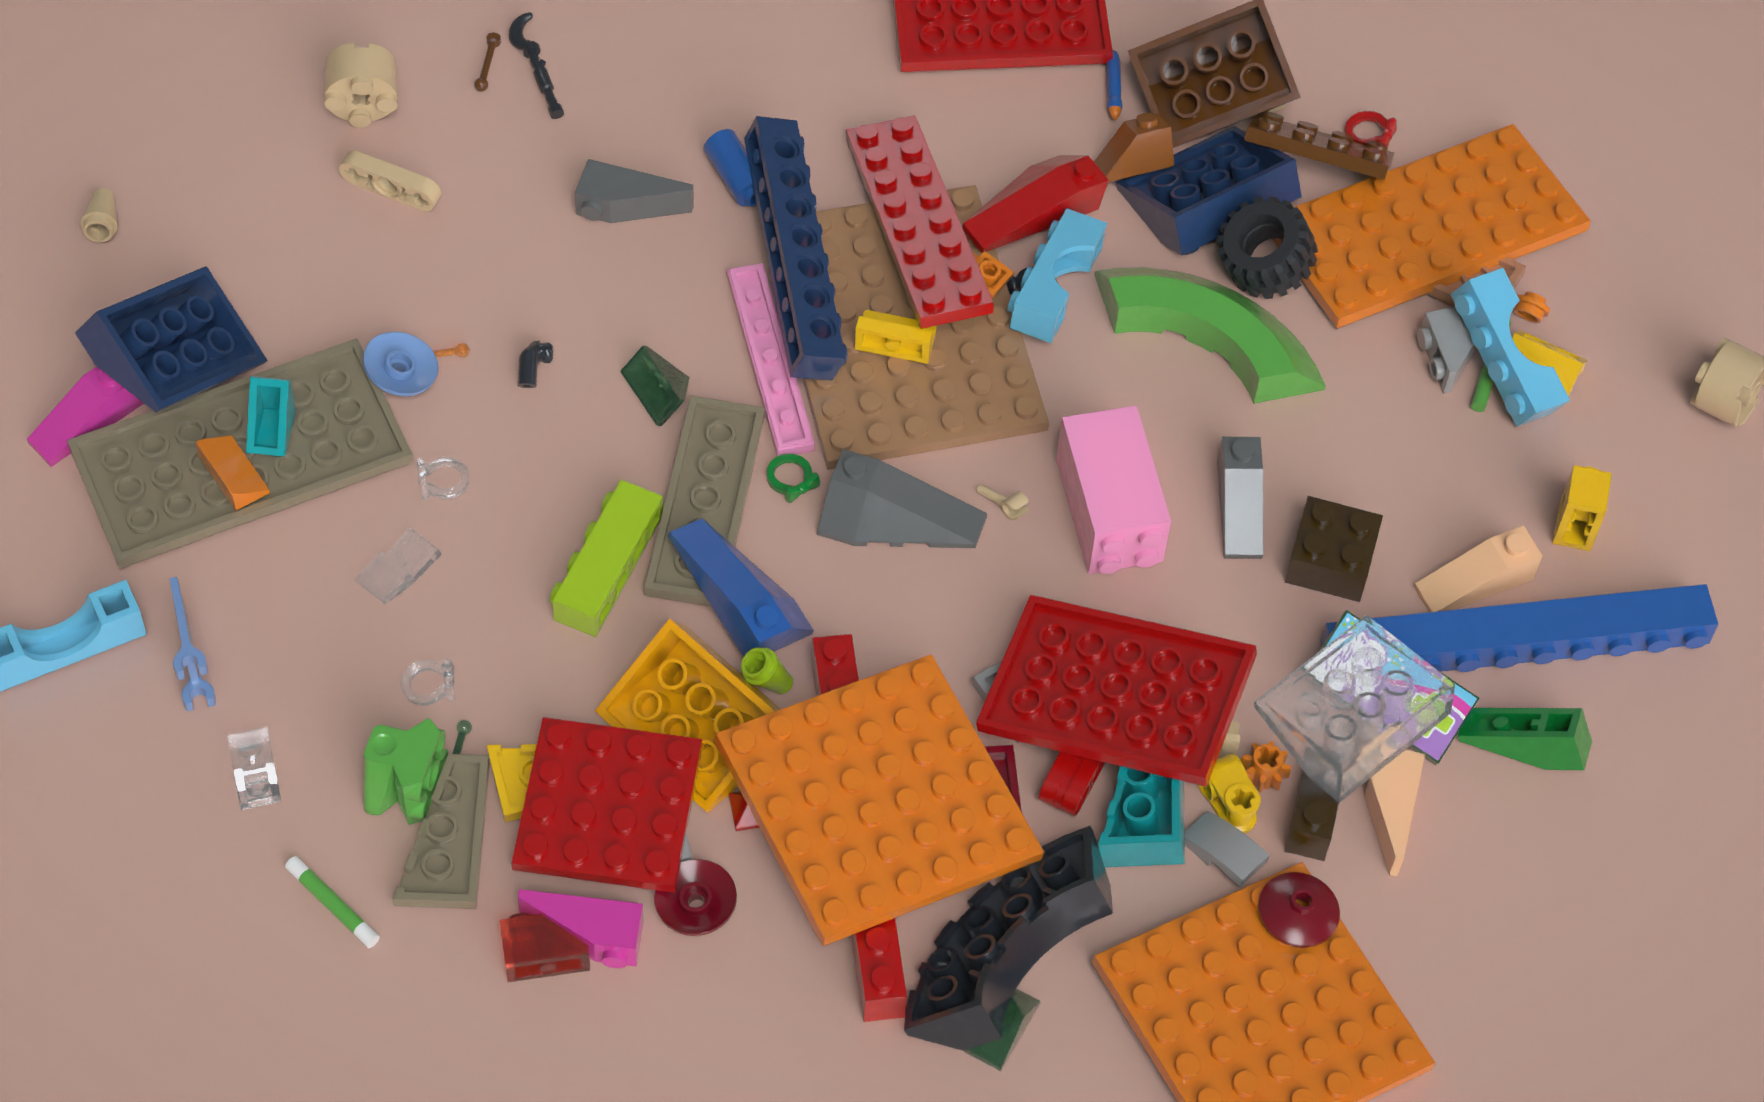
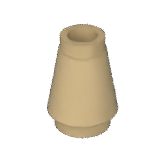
[80,188,118,242]

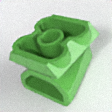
[363,718,448,825]

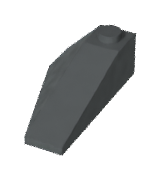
[817,449,987,548]

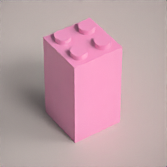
[1056,406,1171,574]

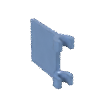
[169,577,216,711]

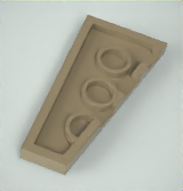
[393,754,490,909]

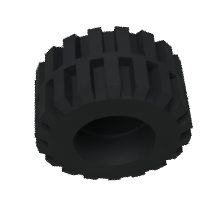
[1217,196,1318,299]

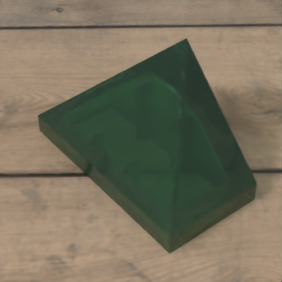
[620,345,690,427]
[964,989,1040,1071]

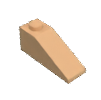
[1414,525,1542,612]
[1360,743,1425,877]

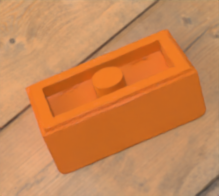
[195,435,270,511]

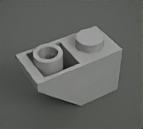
[1417,307,1476,394]

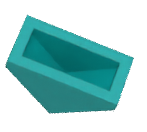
[246,376,296,457]

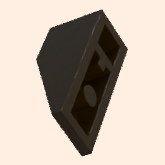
[1285,745,1347,861]

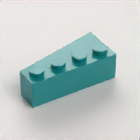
[1098,766,1185,868]

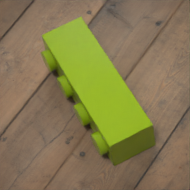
[549,479,663,637]

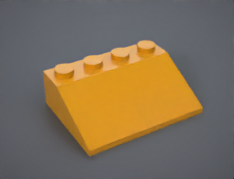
[595,618,780,813]

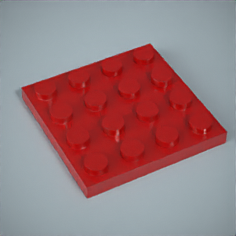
[511,717,703,893]

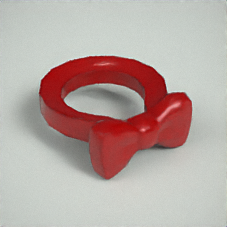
[1345,111,1397,146]

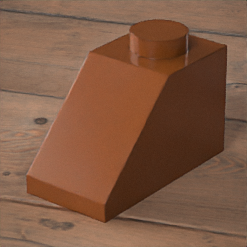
[1094,113,1174,182]

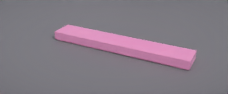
[727,263,815,456]

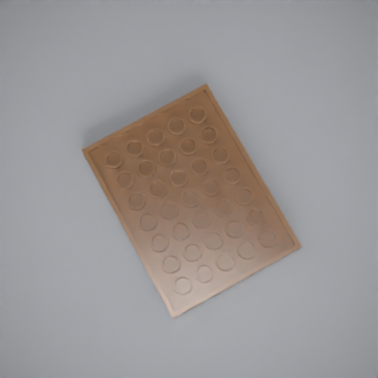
[803,185,1049,470]

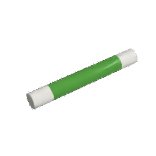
[285,856,380,948]

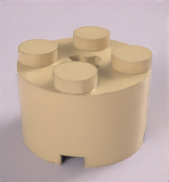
[324,43,398,128]
[1690,337,1764,427]

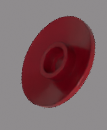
[654,859,737,936]
[1258,872,1340,948]

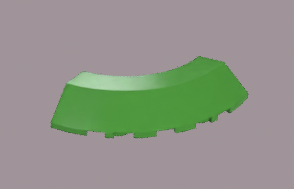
[1094,267,1326,404]

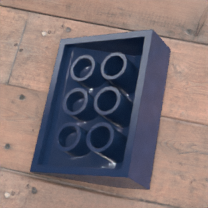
[1116,126,1302,255]
[75,266,268,413]

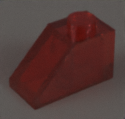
[499,913,590,983]

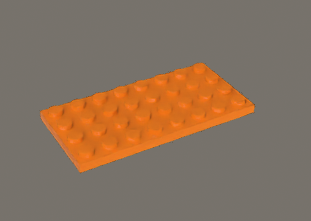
[1272,124,1591,329]

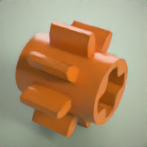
[1241,741,1292,792]

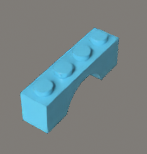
[1007,208,1108,343]
[1450,268,1570,427]
[0,580,147,692]

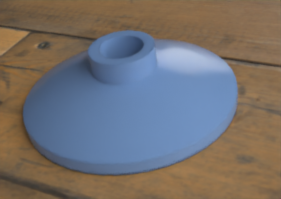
[363,332,438,396]

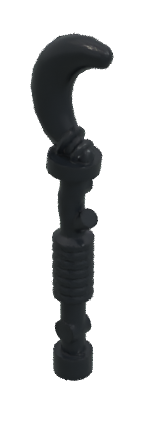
[508,12,564,119]

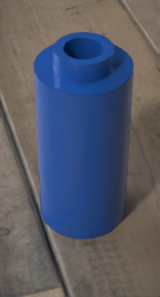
[703,129,757,207]

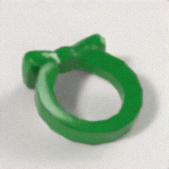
[767,454,820,503]

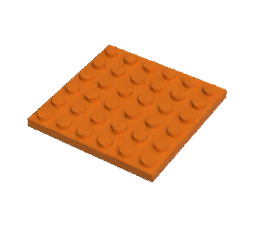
[714,654,1044,946]
[1092,861,1436,1102]

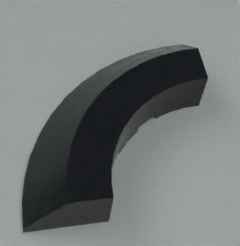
[904,825,1113,1051]

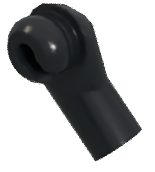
[518,340,553,388]

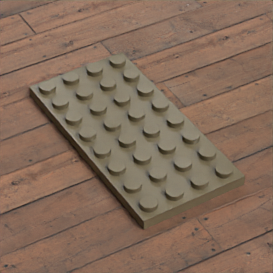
[67,338,413,569]

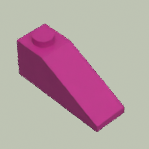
[27,366,144,467]
[518,889,644,968]

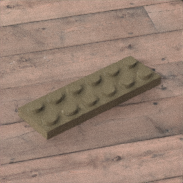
[644,395,765,607]

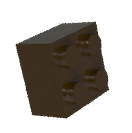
[1285,496,1383,602]

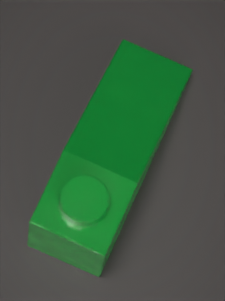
[1458,708,1592,770]

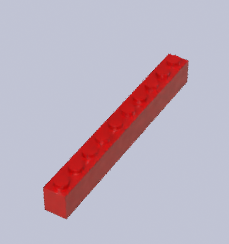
[811,634,907,1022]

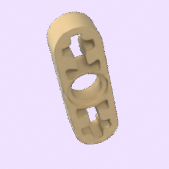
[339,150,442,211]

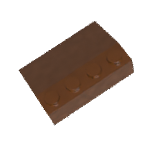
[1128,0,1301,148]

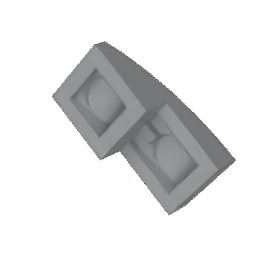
[1185,811,1270,887]

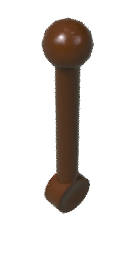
[474,32,501,92]

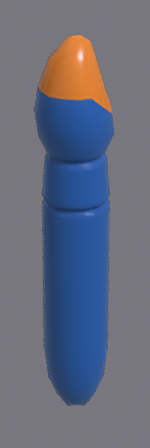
[1106,50,1123,120]

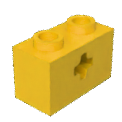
[1552,465,1612,552]

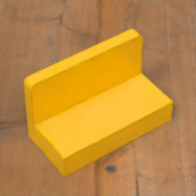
[855,310,937,364]
[1512,329,1588,397]

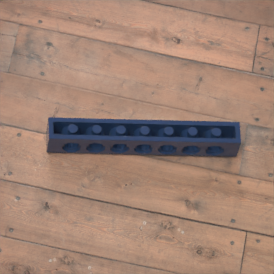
[744,116,847,381]

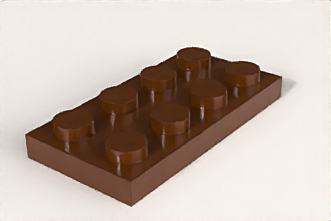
[1244,111,1395,180]

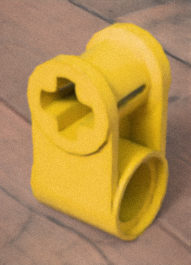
[1198,753,1261,834]

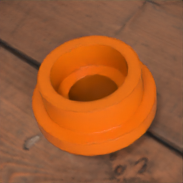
[1514,292,1550,323]

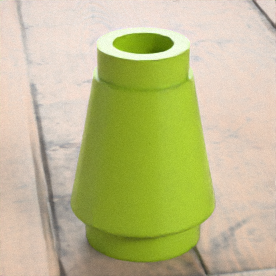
[741,648,793,694]

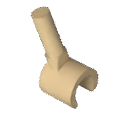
[977,484,1029,520]

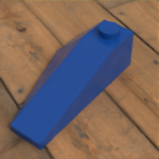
[668,518,814,657]

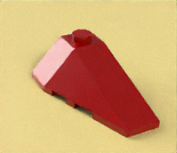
[962,155,1109,253]

